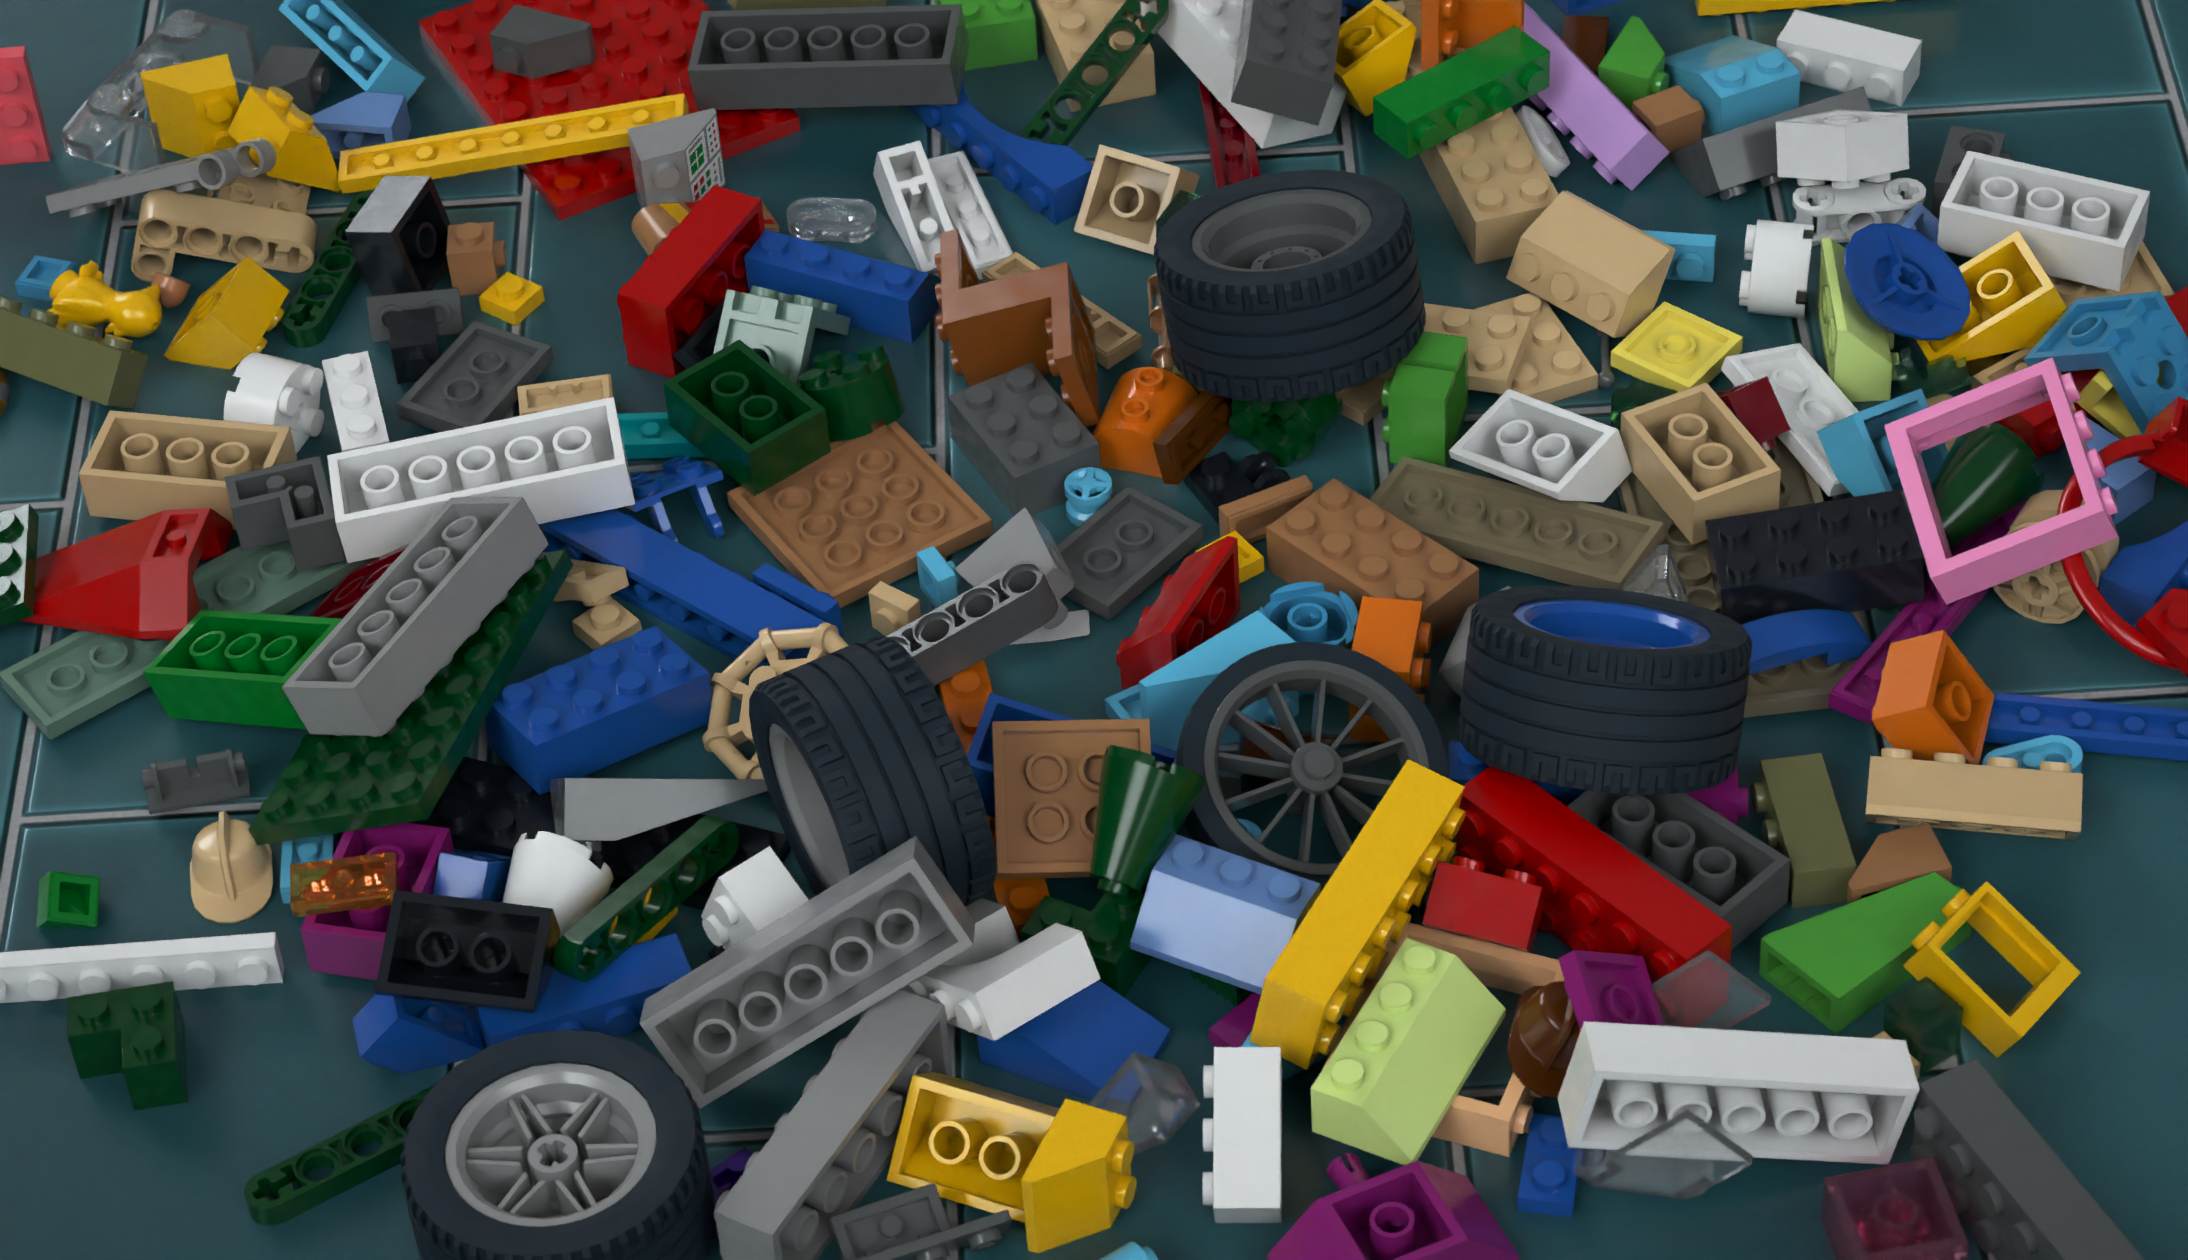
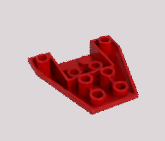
[19,508,234,641]

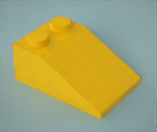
[1915,231,2068,369]

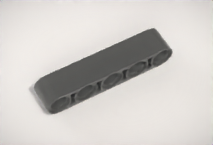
[885,561,1058,687]

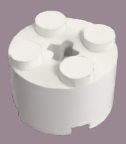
[1739,219,1814,318]
[224,352,324,454]

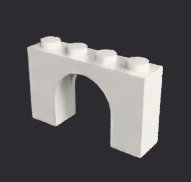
[901,898,1101,1041]

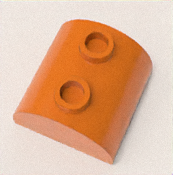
[1092,367,1198,478]

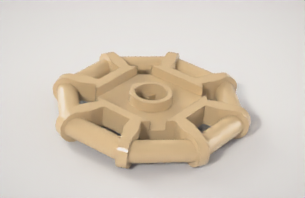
[702,622,849,779]

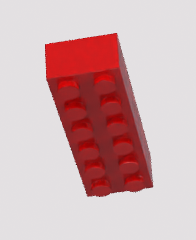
[1456,766,1732,1027]

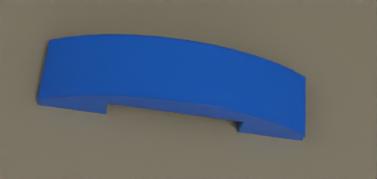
[1742,609,1872,675]

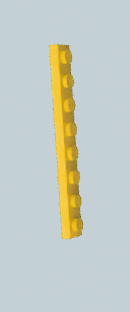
[337,93,689,194]

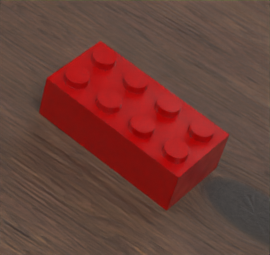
[617,185,765,378]

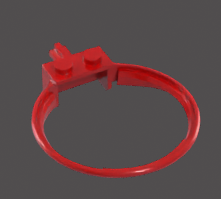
[2057,396,2188,671]

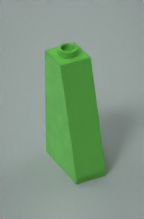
[1759,872,1972,1034]

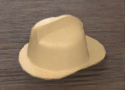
[190,811,273,923]

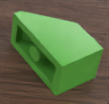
[1598,16,1669,110]

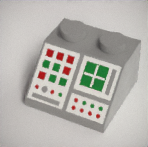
[627,108,726,208]

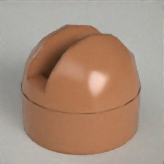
[151,272,191,309]

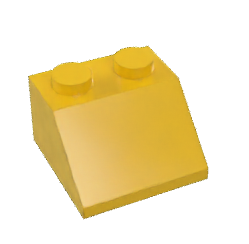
[1334,0,1417,117]
[140,54,240,158]
[227,86,340,192]
[164,256,290,370]
[1021,1098,1137,1253]

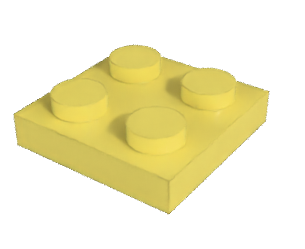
[1610,301,1743,394]

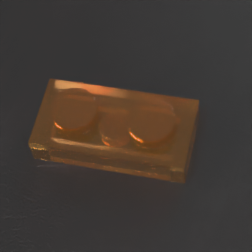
[290,852,399,917]

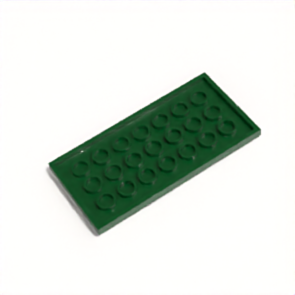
[248,550,573,845]

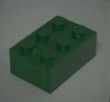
[663,340,831,496]

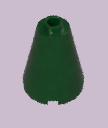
[1912,422,2045,550]
[1090,745,1206,899]

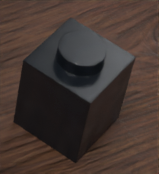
[388,307,442,384]

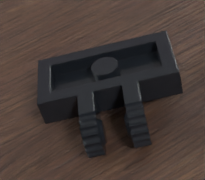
[1184,451,1291,525]

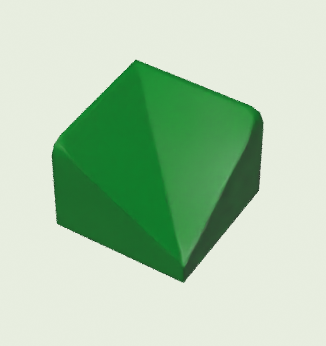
[36,871,101,929]

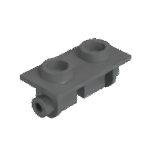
[366,287,464,343]
[142,748,251,815]

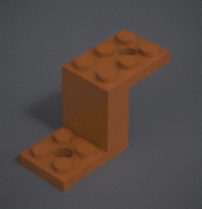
[934,229,1100,427]

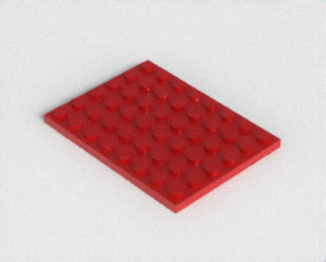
[418,0,801,221]

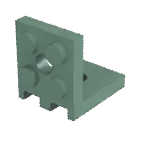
[713,286,851,387]

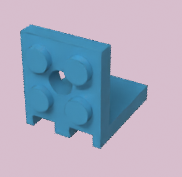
[2024,291,2188,434]

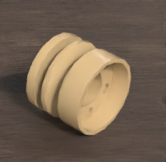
[1993,490,2119,624]

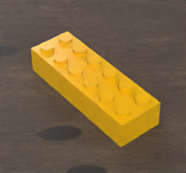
[1249,759,1466,1070]

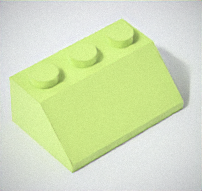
[1817,238,1900,402]

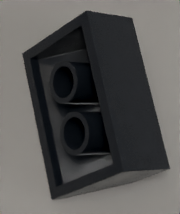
[375,890,560,1013]

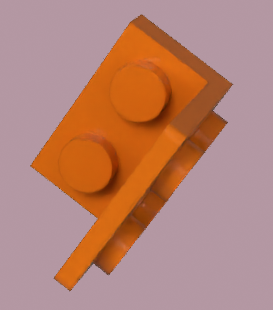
[1421,0,1525,70]

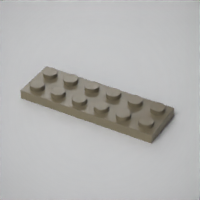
[1369,456,1666,591]

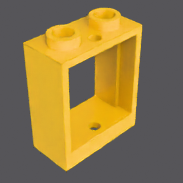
[1903,881,2081,1058]

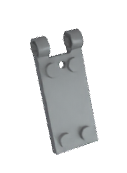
[45,137,276,218]

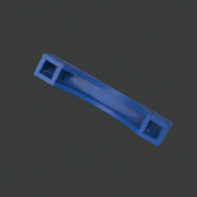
[902,81,1093,225]
[2099,520,2188,631]

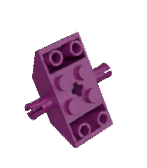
[1267,1153,1519,1260]

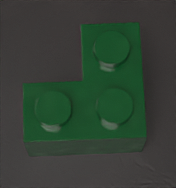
[1021,885,1152,998]
[67,981,188,1111]

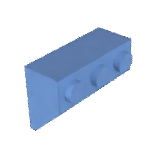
[1130,834,1320,995]

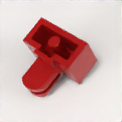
[1422,856,1547,953]

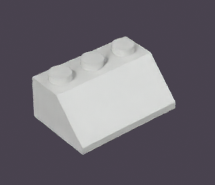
[1448,389,1633,503]

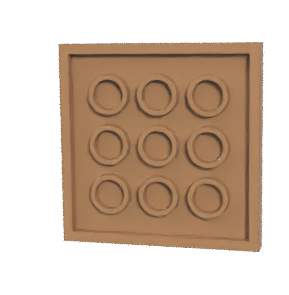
[727,418,993,608]

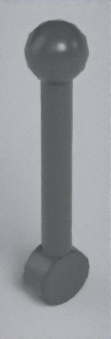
[1596,328,1615,389]

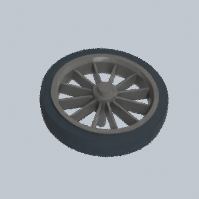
[1175,642,1449,893]

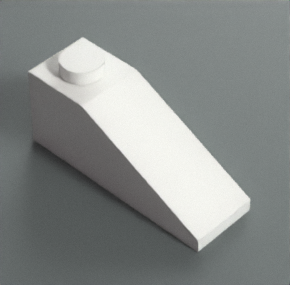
[873,140,954,274]

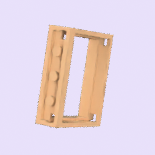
[1323,922,1564,1157]

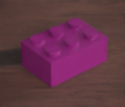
[300,823,454,980]

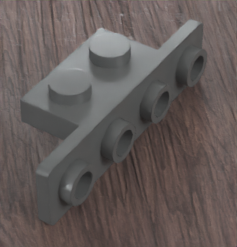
[828,1183,1012,1260]

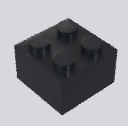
[345,176,451,296]

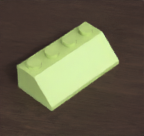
[1310,938,1506,1165]

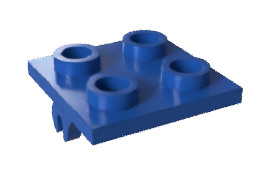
[625,455,724,542]

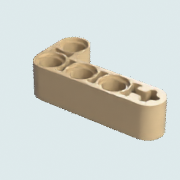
[131,189,317,283]

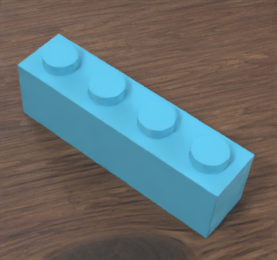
[279,0,425,102]

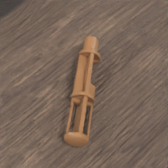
[1146,273,1175,372]

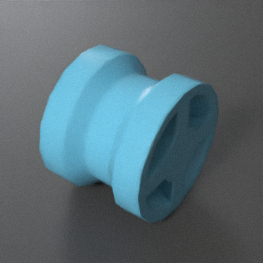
[1064,467,1112,526]

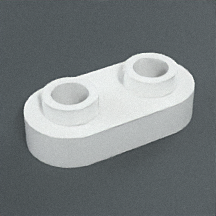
[1515,105,1570,178]

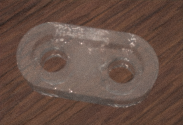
[786,197,878,243]

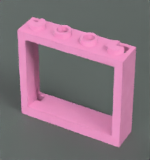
[1884,357,2119,605]

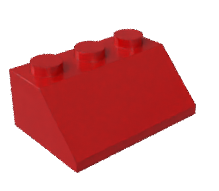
[1116,536,1241,690]

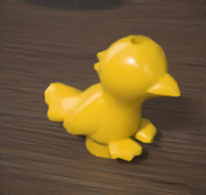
[47,260,162,338]

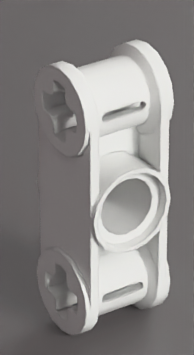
[1792,178,1926,246]

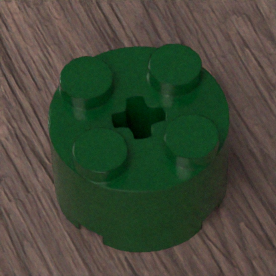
[798,342,906,442]
[1229,393,1343,467]

